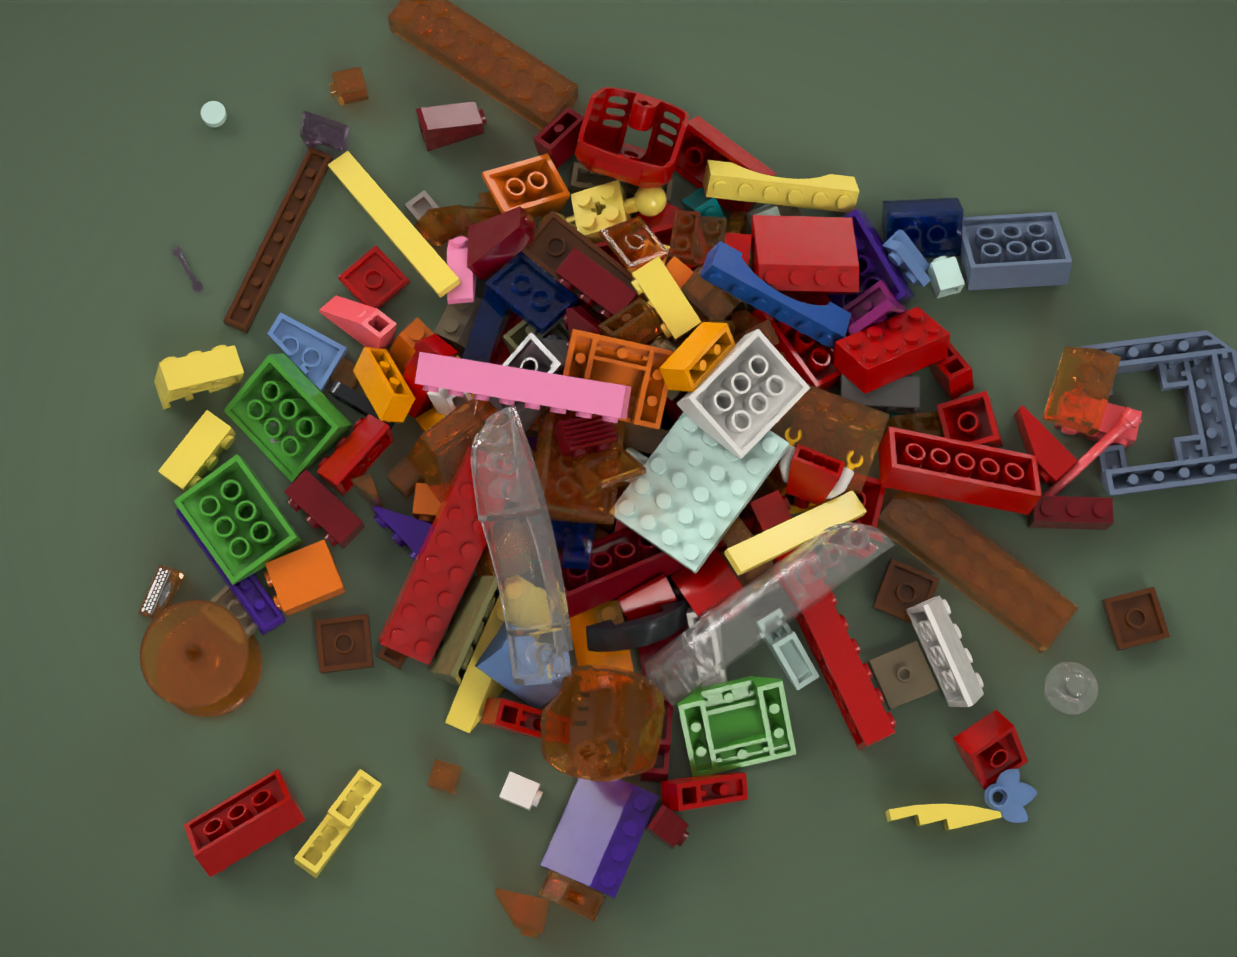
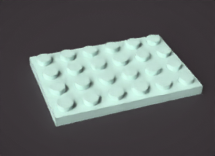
[609,412,790,574]

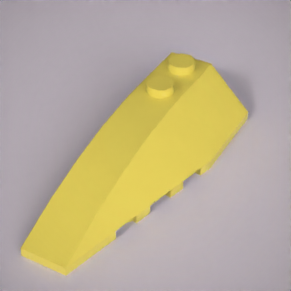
[445,573,557,734]

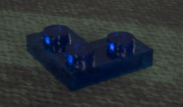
[539,519,596,570]

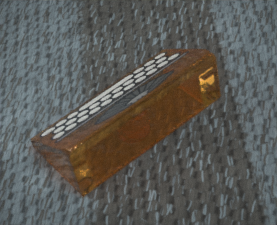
[139,565,184,623]

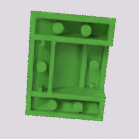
[677,676,796,777]

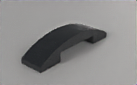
[586,599,688,652]

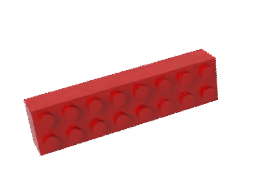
[378,447,520,665]

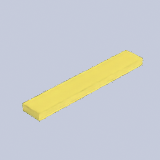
[724,490,867,576]

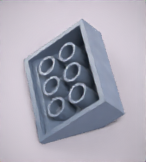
[957,212,1073,291]

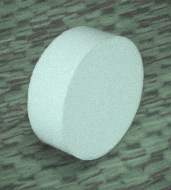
[201,101,227,127]

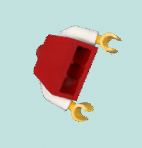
[779,427,863,509]

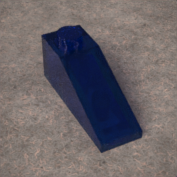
[462,287,511,363]

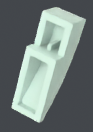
[752,606,820,690]

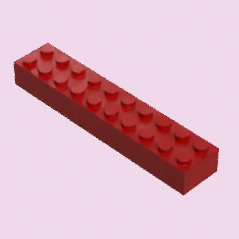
[747,490,896,751]

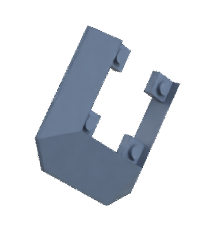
[1078,330,1237,496]

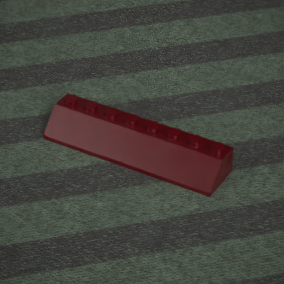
[541,509,754,619]

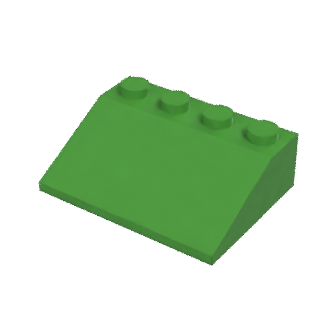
[223,353,353,483]
[174,454,304,585]

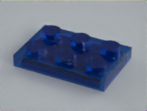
[485,252,578,335]

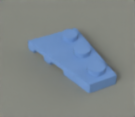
[267,312,348,393]

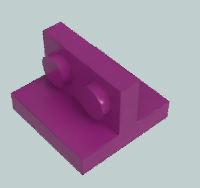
[842,280,908,335]

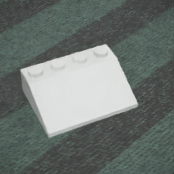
[677,329,810,459]
[906,596,984,707]

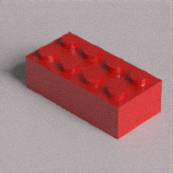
[833,306,950,394]

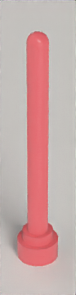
[1042,407,1142,496]

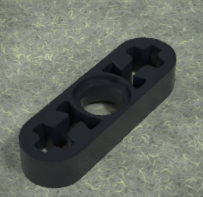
[328,381,396,430]

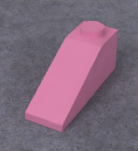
[447,236,477,304]

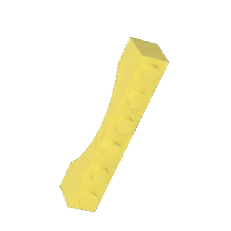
[703,160,859,213]

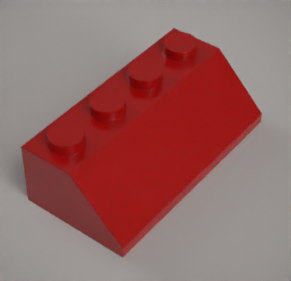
[672,116,777,221]
[184,769,306,877]

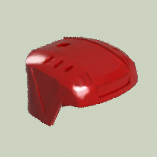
[574,87,689,188]

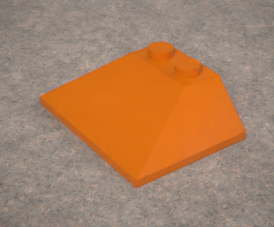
[563,329,675,429]

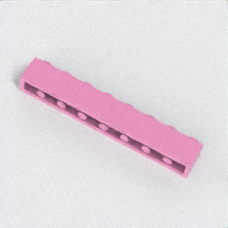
[415,352,631,423]

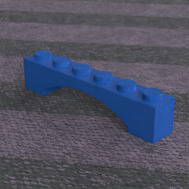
[700,241,851,349]

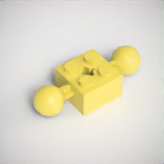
[538,180,667,244]

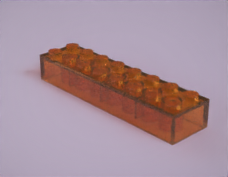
[387,0,578,130]
[877,490,1079,653]

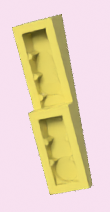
[294,769,382,878]

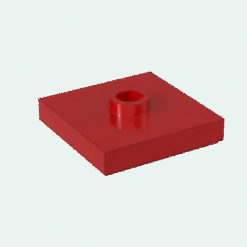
[338,245,410,310]

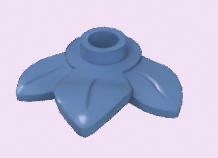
[984,769,1037,823]

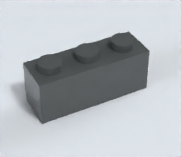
[839,374,920,414]

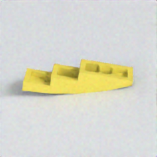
[885,804,1002,831]

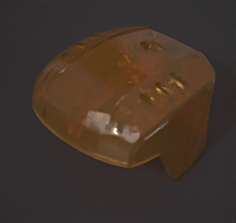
[540,665,665,782]

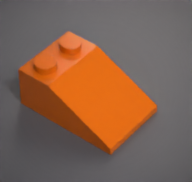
[481,153,571,217]

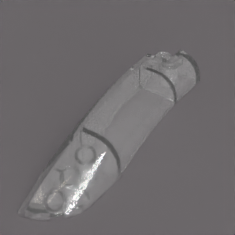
[471,406,573,685]
[644,522,895,706]

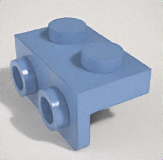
[882,229,931,287]

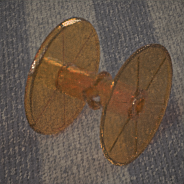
[140,600,262,717]

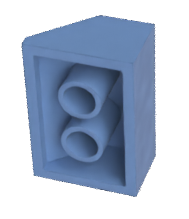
[475,622,576,709]

